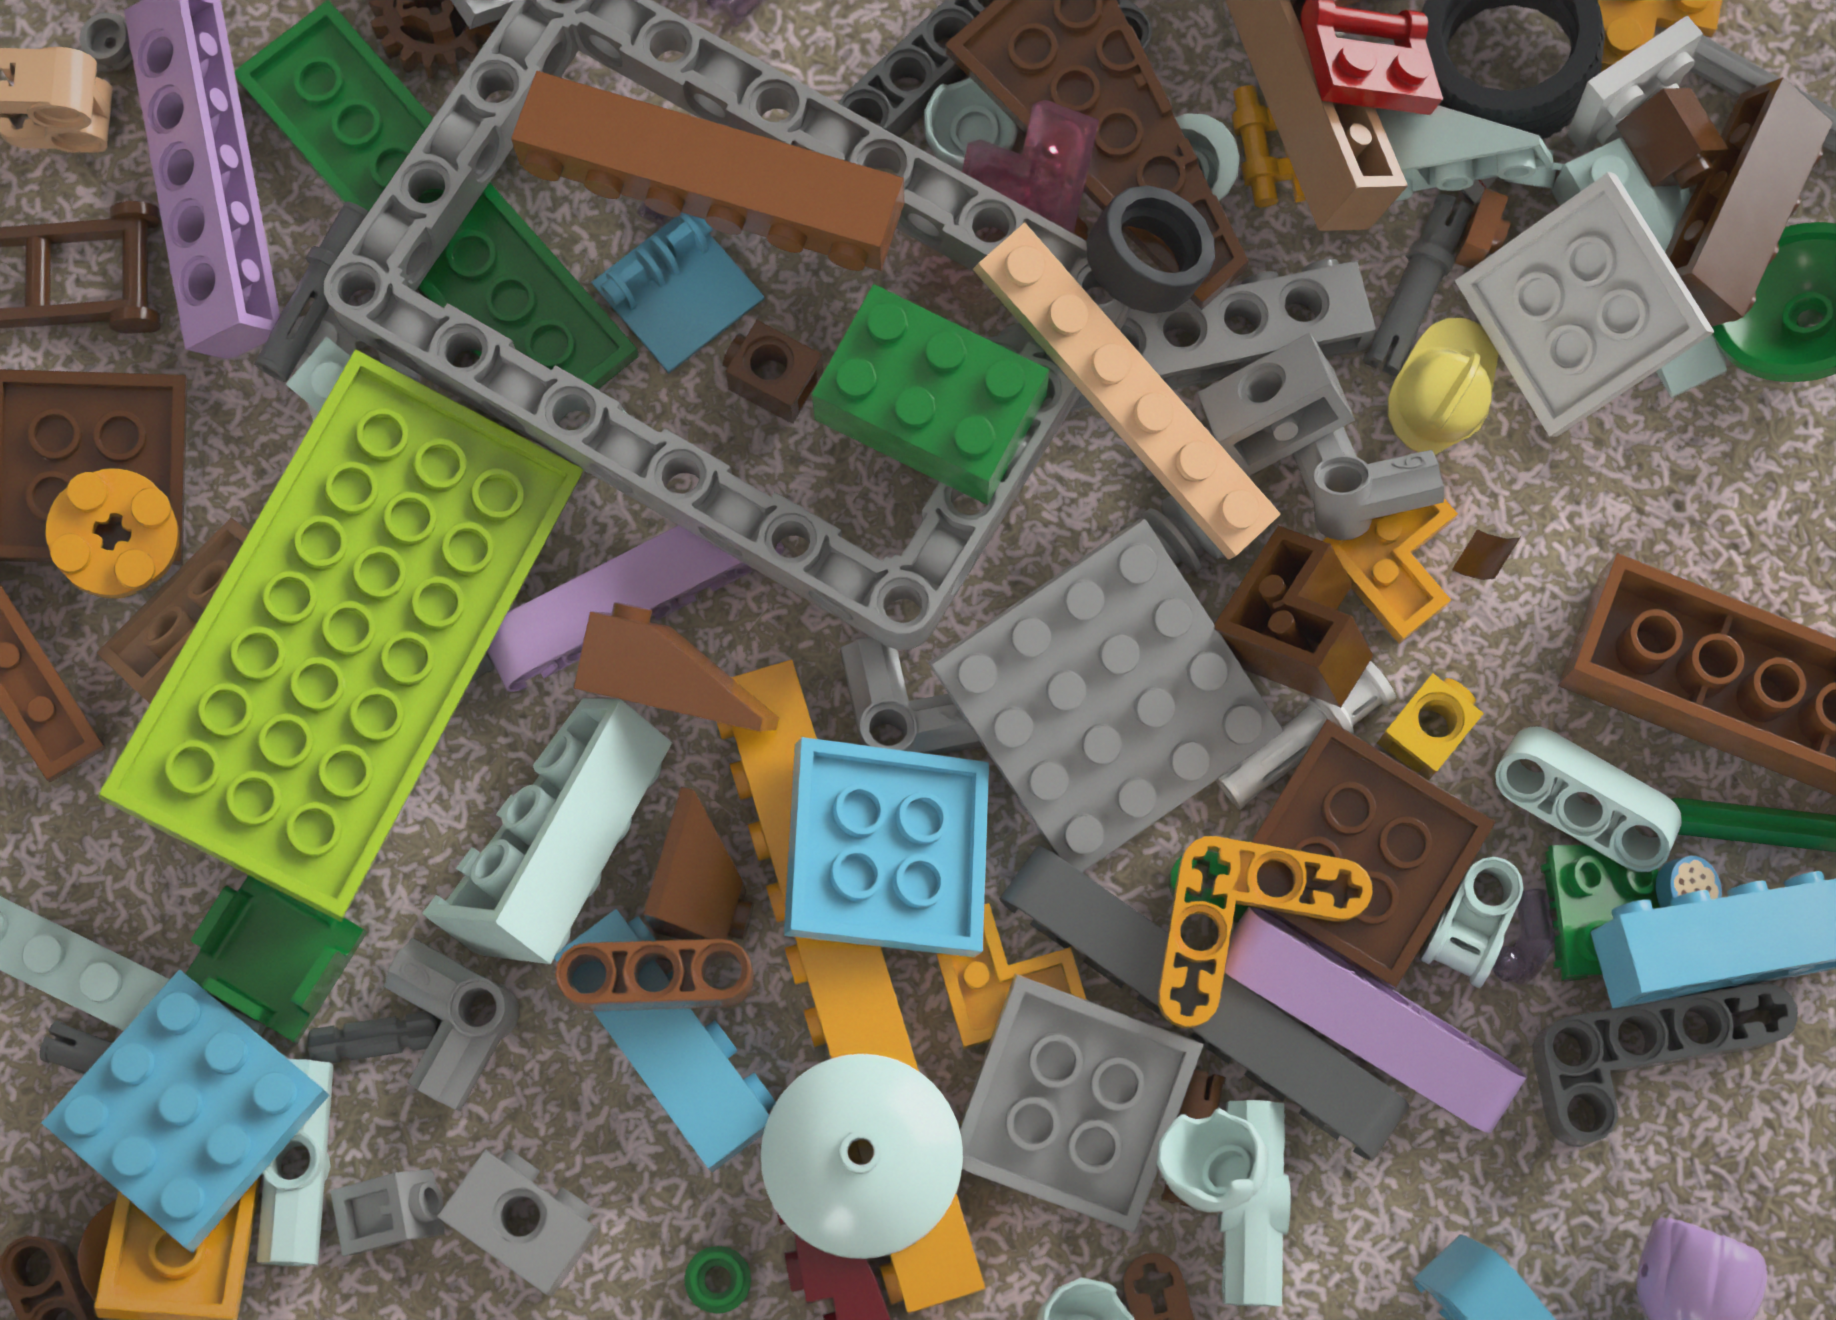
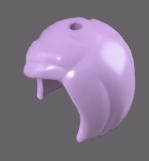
[1637,1217,1767,1320]

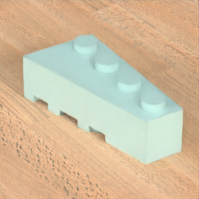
[422,698,672,964]

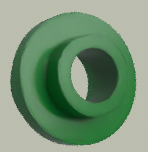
[684,1246,752,1314]

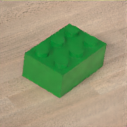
[811,284,1049,505]

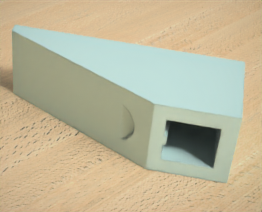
[1375,105,1554,201]

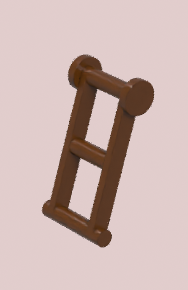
[0,201,161,334]

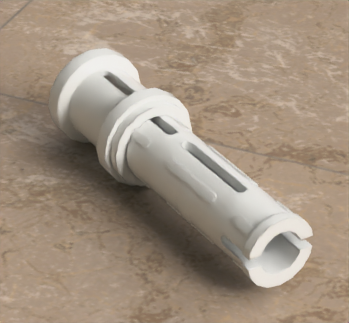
[1216,661,1396,810]

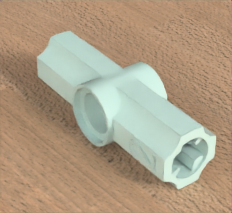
[257,1059,334,1266]
[1218,1100,1290,1307]

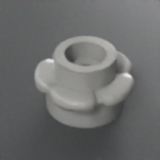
[80,13,133,72]

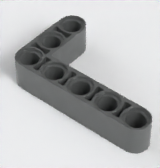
[838,0,1152,138]

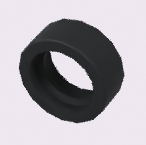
[1086,185,1215,314]

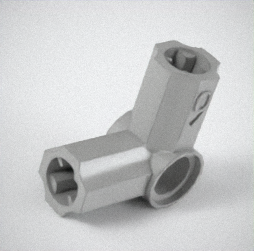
[1292,427,1444,540]
[840,636,983,755]
[384,938,519,1111]

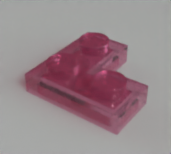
[962,100,1099,234]

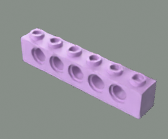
[124,0,280,359]

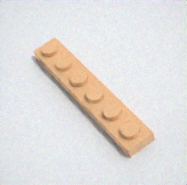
[973,223,1281,560]

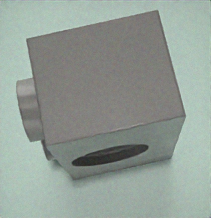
[1198,332,1355,476]
[437,1148,600,1296]

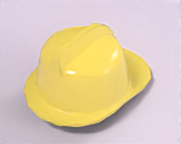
[1388,318,1499,455]

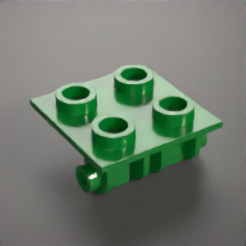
[1540,845,1661,981]

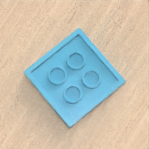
[784,737,989,957]
[41,969,330,1253]

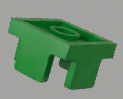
[185,875,368,1044]

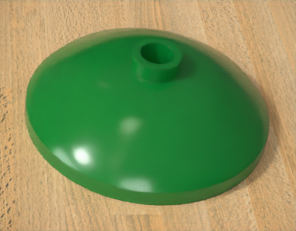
[1712,222,1836,382]

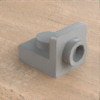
[330,1169,445,1256]

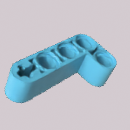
[1412,1234,1556,1320]

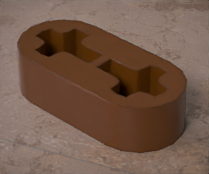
[1122,1253,1194,1320]

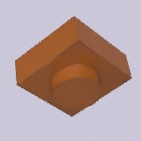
[1455,188,1511,269]

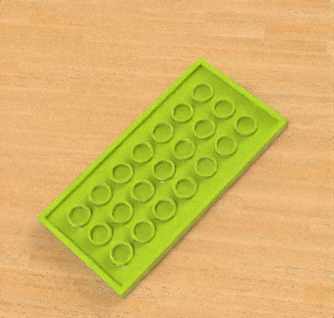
[99,349,584,921]

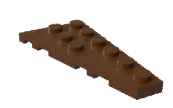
[945,0,1248,310]

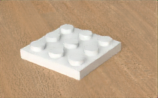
[1455,172,1714,437]

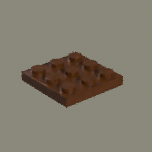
[0,369,188,565]
[1251,719,1496,990]

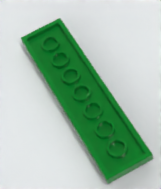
[234,0,639,418]

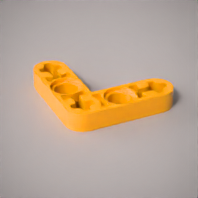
[1158,836,1372,1028]

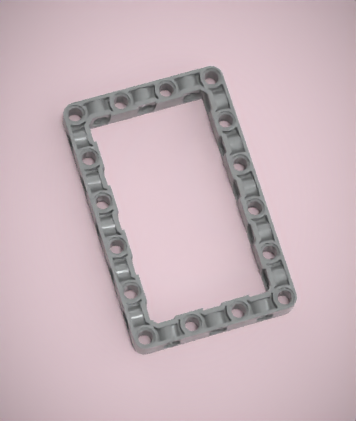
[324,0,1129,650]

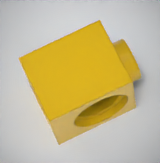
[1377,673,1484,781]

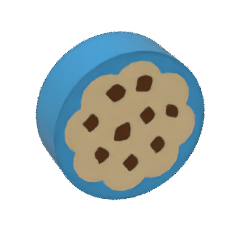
[1656,856,1722,908]

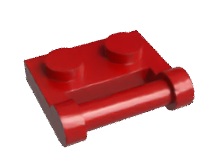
[1301,0,1443,115]

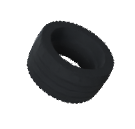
[1421,0,1605,139]

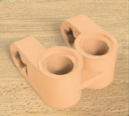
[0,47,113,153]

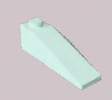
[1551,138,1727,398]

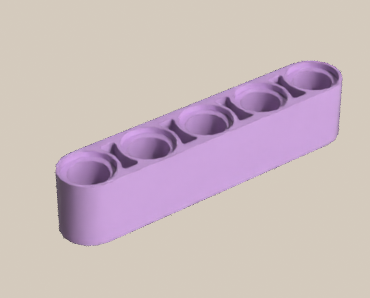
[487,525,785,692]
[1224,906,1527,1133]

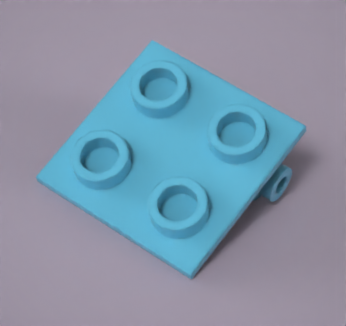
[591,212,765,374]

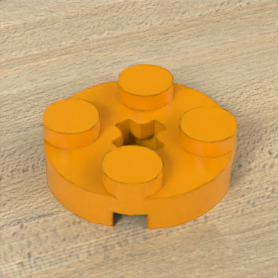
[46,469,179,599]

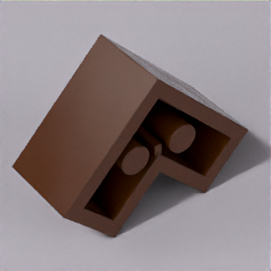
[1214,525,1374,708]

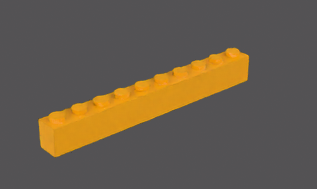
[717,659,985,1314]

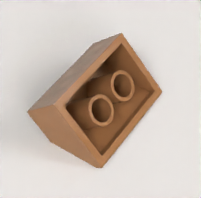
[96,518,250,704]

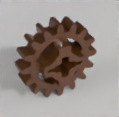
[369,0,502,79]

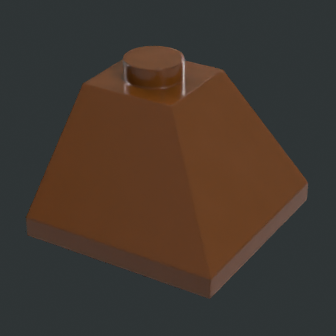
[643,786,754,941]

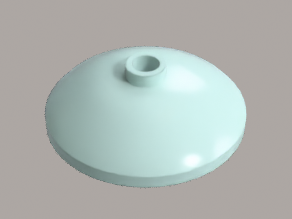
[761,1054,963,1259]

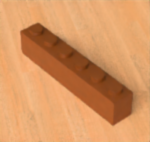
[511,71,905,271]

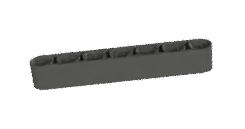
[999,846,1409,1161]

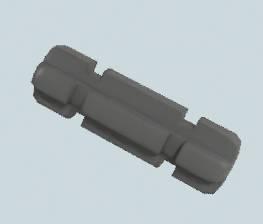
[308,1011,438,1063]

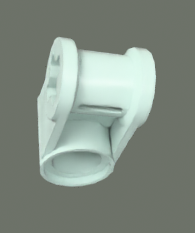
[1419,857,1523,989]

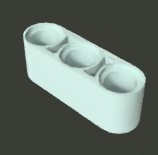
[1495,727,1682,872]

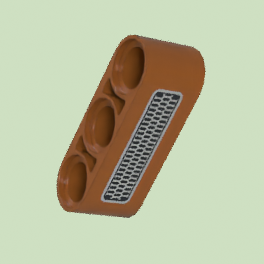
[555,939,755,1011]

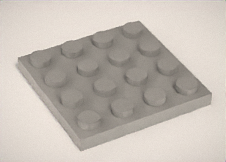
[928,518,1284,872]

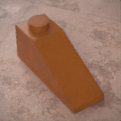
[574,602,779,732]

